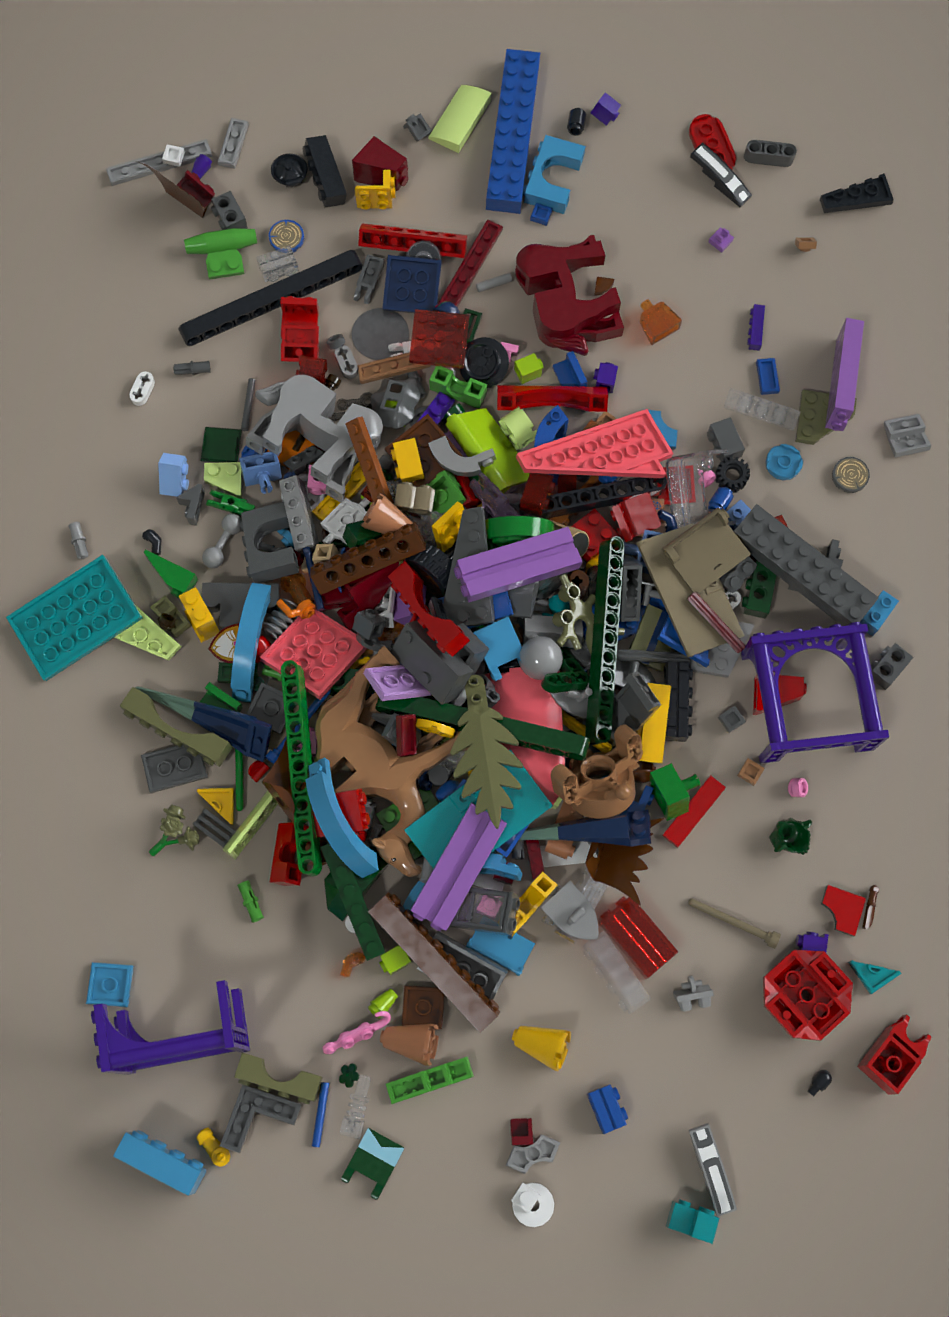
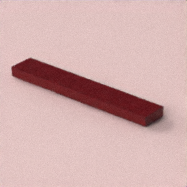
[438,219,503,307]

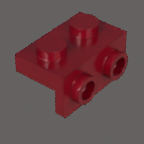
[177,170,215,210]

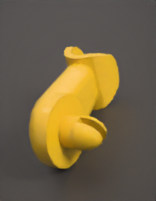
[196,1127,230,1167]

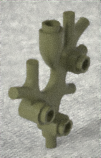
[552,574,625,654]

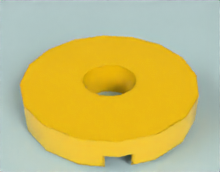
[416,719,455,738]

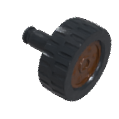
[402,541,456,600]

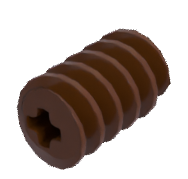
[567,570,589,600]

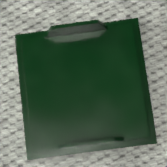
[200,427,242,463]

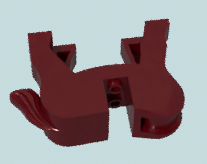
[515,235,624,356]

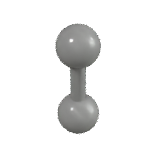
[202,514,242,568]

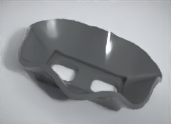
[371,377,420,429]

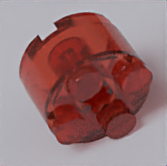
[295,355,328,385]

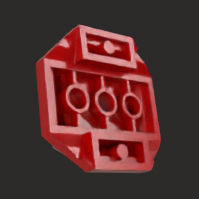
[763,950,853,1041]

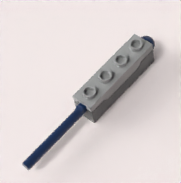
[279,472,324,611]

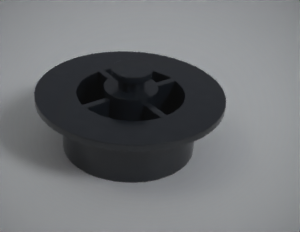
[459,337,509,388]

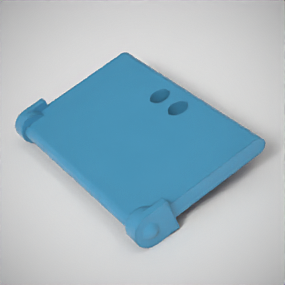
[466,915,535,976]

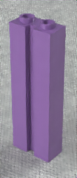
[825,318,864,431]
[454,527,582,602]
[411,802,507,931]

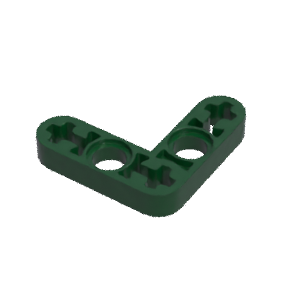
[541,647,590,693]

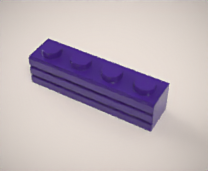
[747,304,765,351]

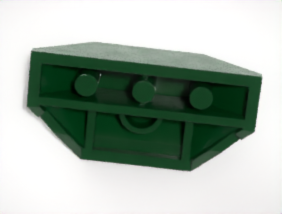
[324,847,389,922]

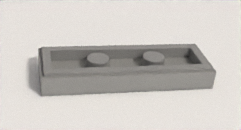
[218,118,249,169]

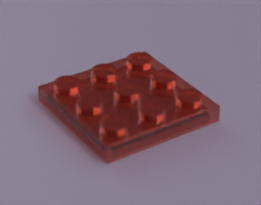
[409,309,470,368]

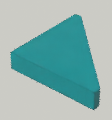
[848,960,902,994]

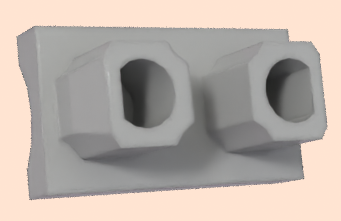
[673,975,714,1011]

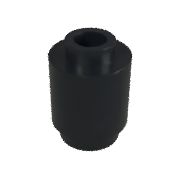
[567,108,586,136]

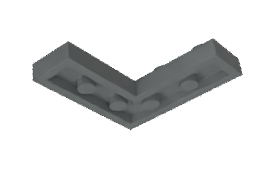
[220,1085,302,1153]

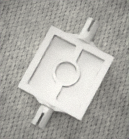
[320,496,371,544]

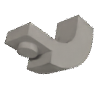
[428,436,496,477]

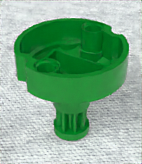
[485,516,554,550]

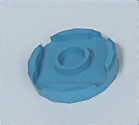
[765,444,803,480]

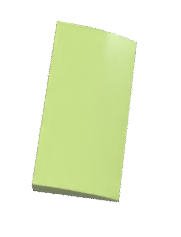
[428,85,492,153]
[223,790,278,860]

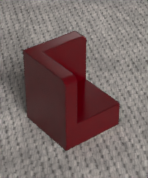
[510,1118,533,1145]

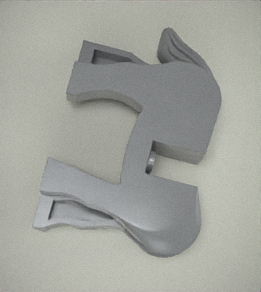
[246,375,383,503]

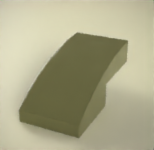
[150,596,191,638]

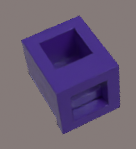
[796,932,829,952]

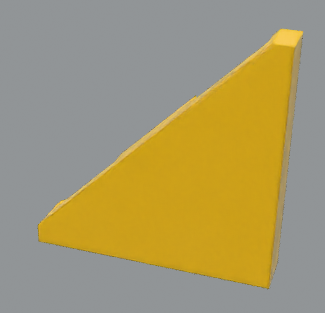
[197,788,234,825]

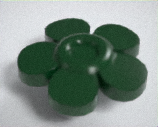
[339,1063,359,1088]

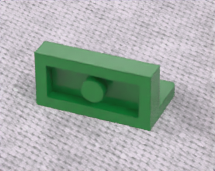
[200,682,243,713]

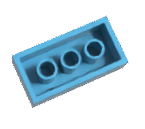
[113,1130,207,1196]

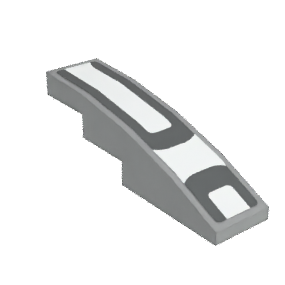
[689,1123,737,1217]

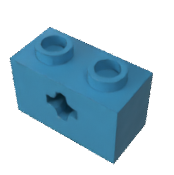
[860,590,899,637]

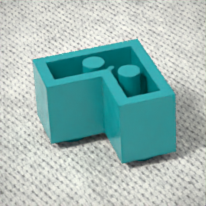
[666,1199,720,1244]

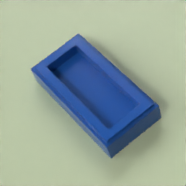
[756,358,780,395]

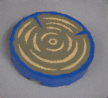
[269,220,304,254]

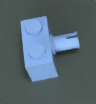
[158,453,189,497]

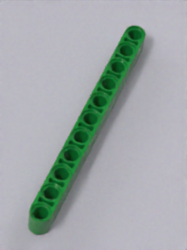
[281,660,322,876]

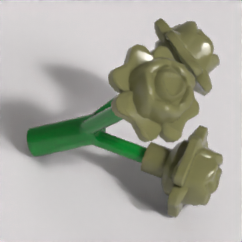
[149,804,199,856]

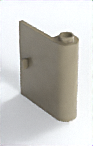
[662,507,751,594]

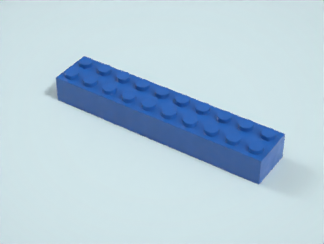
[486,49,541,214]

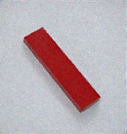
[662,775,726,848]

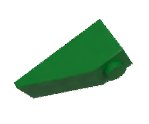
[144,549,198,598]

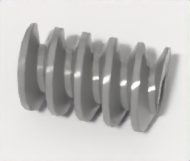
[262,598,298,640]

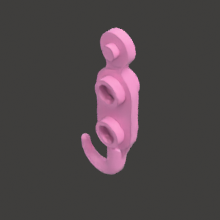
[322,1011,391,1054]

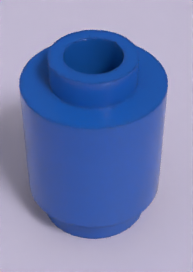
[708,487,734,512]

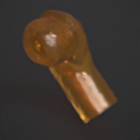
[340,952,365,978]

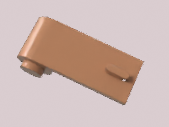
[544,801,583,860]

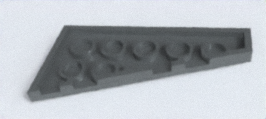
[443,507,495,627]

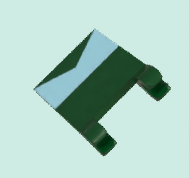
[341,1128,404,1200]

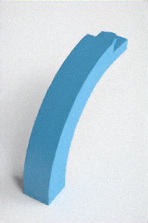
[231,582,271,703]
[305,757,379,878]
[403,853,523,920]

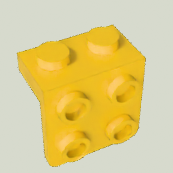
[355,170,396,210]

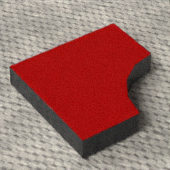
[821,885,866,937]

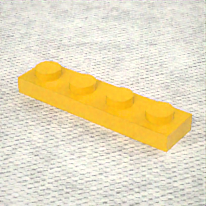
[312,462,366,521]

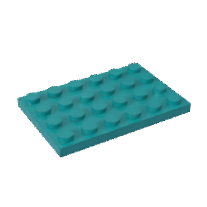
[6,554,143,681]

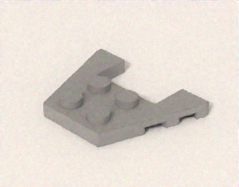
[689,622,754,678]

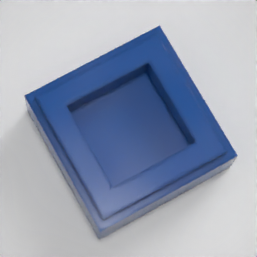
[530,203,553,226]

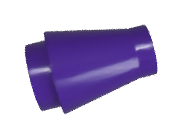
[191,154,212,179]

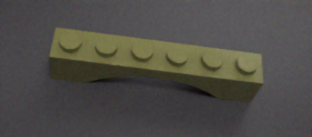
[120,687,233,767]

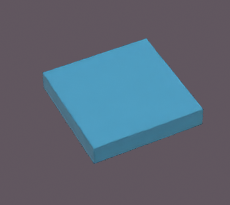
[86,962,134,1007]

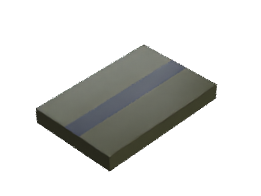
[629,604,672,672]

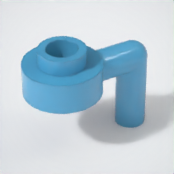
[277,528,294,549]

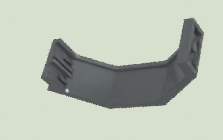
[565,672,661,769]

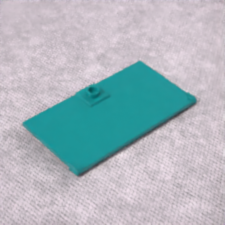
[404,749,553,868]

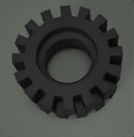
[715,456,750,492]

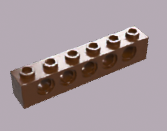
[310,523,426,595]

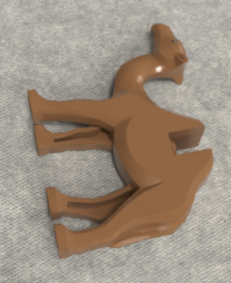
[314,646,469,877]

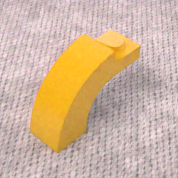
[498,872,557,937]

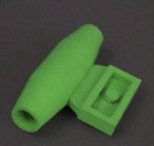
[184,228,257,279]

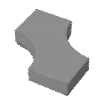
[506,1134,560,1174]

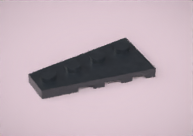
[820,173,894,213]

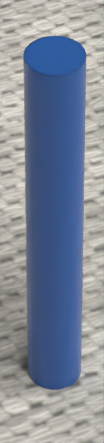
[312,1082,329,1147]

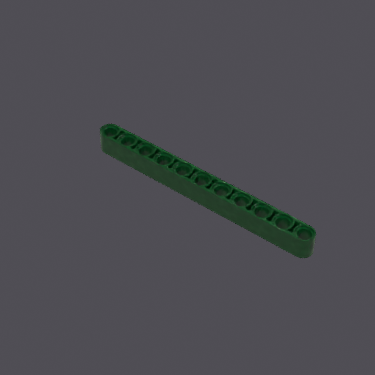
[585,536,624,745]
[375,697,590,761]

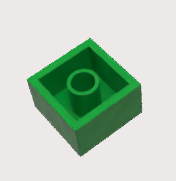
[649,763,701,821]

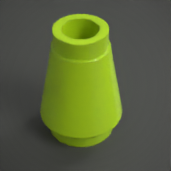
[368,988,398,1019]

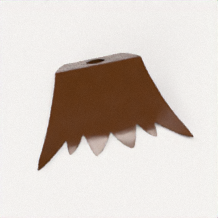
[136,161,207,218]
[262,737,308,824]
[585,818,664,905]

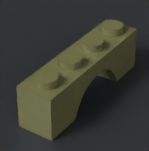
[234,1053,323,1104]

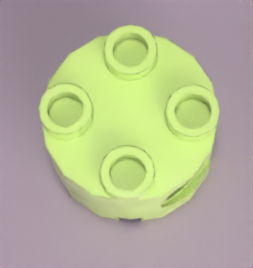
[499,407,537,451]

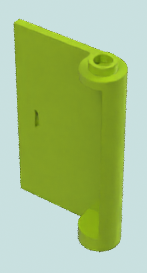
[446,408,535,497]

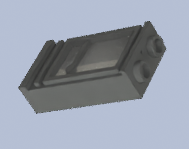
[449,887,520,936]

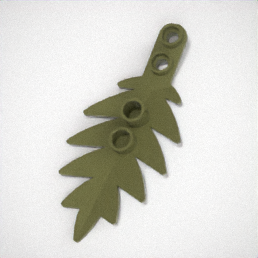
[450,675,523,829]

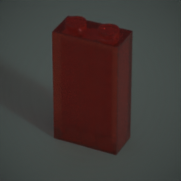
[599,896,678,979]

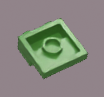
[426,470,466,522]

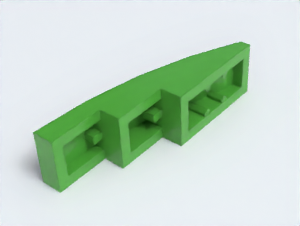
[386,1057,474,1104]

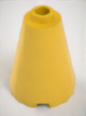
[512,1026,571,1072]

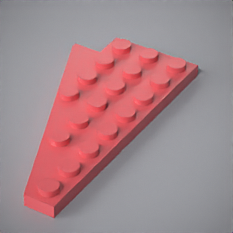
[516,409,674,478]

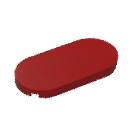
[689,114,736,170]

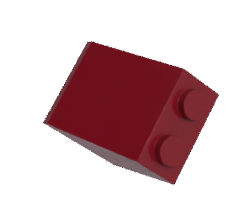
[352,136,409,191]

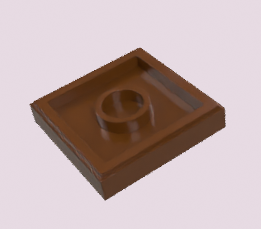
[402,985,444,1030]

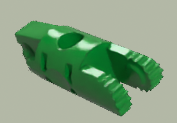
[206,490,255,516]

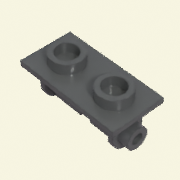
[283,445,324,476]

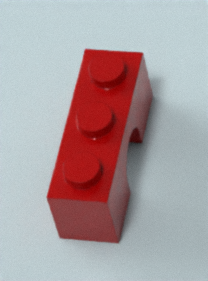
[269,822,309,886]

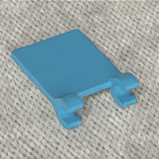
[473,616,522,681]

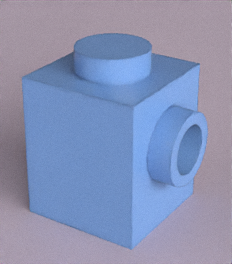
[727,500,751,531]

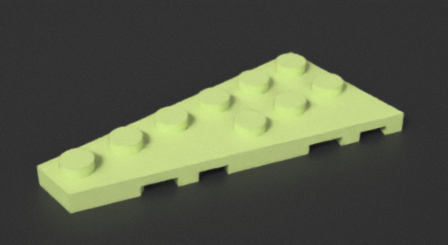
[114,605,182,661]

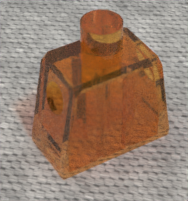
[640,299,682,345]

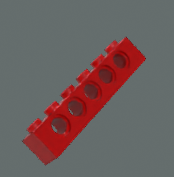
[358,223,468,258]

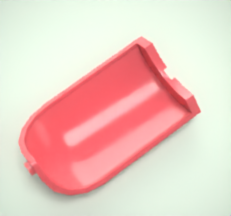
[485,667,565,813]

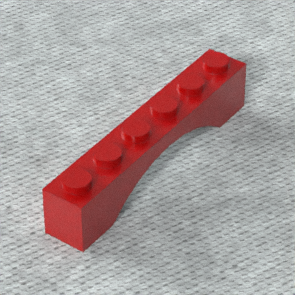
[497,385,608,412]
[387,561,470,657]

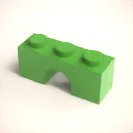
[429,365,487,409]

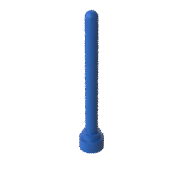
[265,689,331,764]

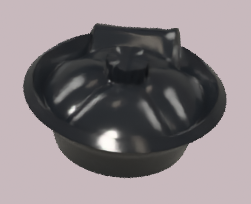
[271,153,308,188]

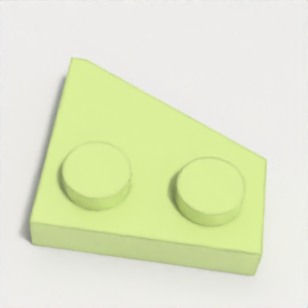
[204,462,242,498]

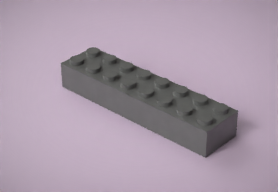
[734,504,879,626]

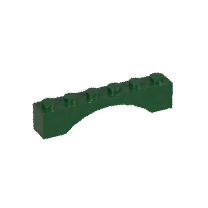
[320,843,386,961]

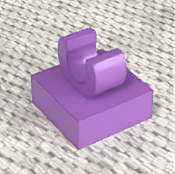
[708,227,734,253]

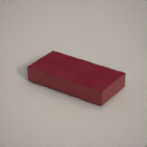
[396,714,417,756]

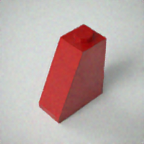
[753,674,807,715]

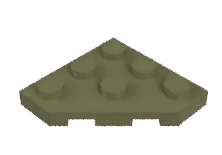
[795,390,857,445]

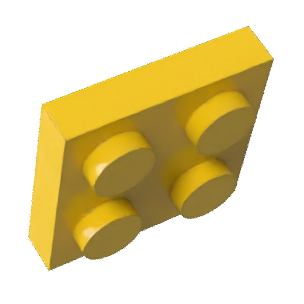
[431,501,464,552]

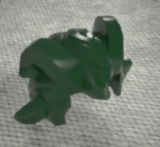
[769,817,812,855]

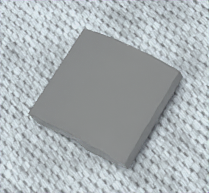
[884,414,931,458]

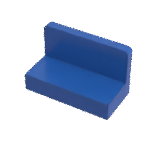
[552,351,588,387]

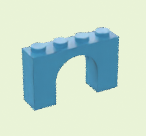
[523,135,586,214]

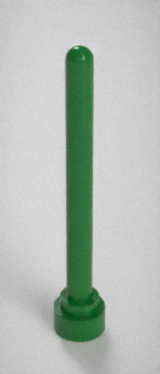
[235,749,244,811]

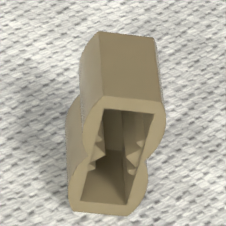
[394,482,435,516]

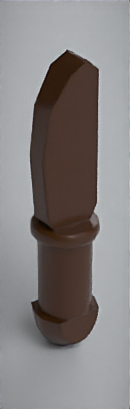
[862,885,879,929]

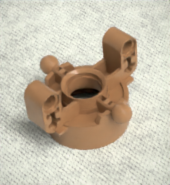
[551,724,643,819]

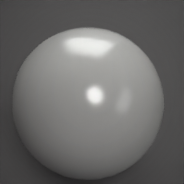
[519,636,563,680]

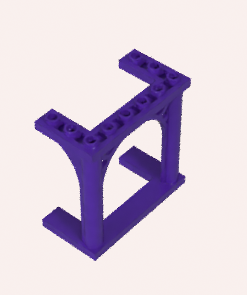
[741,622,889,764]
[91,980,250,1075]

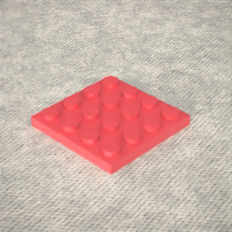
[260,609,367,700]

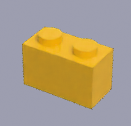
[391,438,425,482]

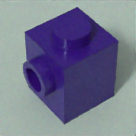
[590,92,621,126]
[593,362,618,393]

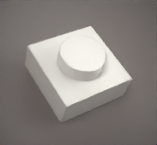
[162,144,185,167]
[511,1182,540,1213]

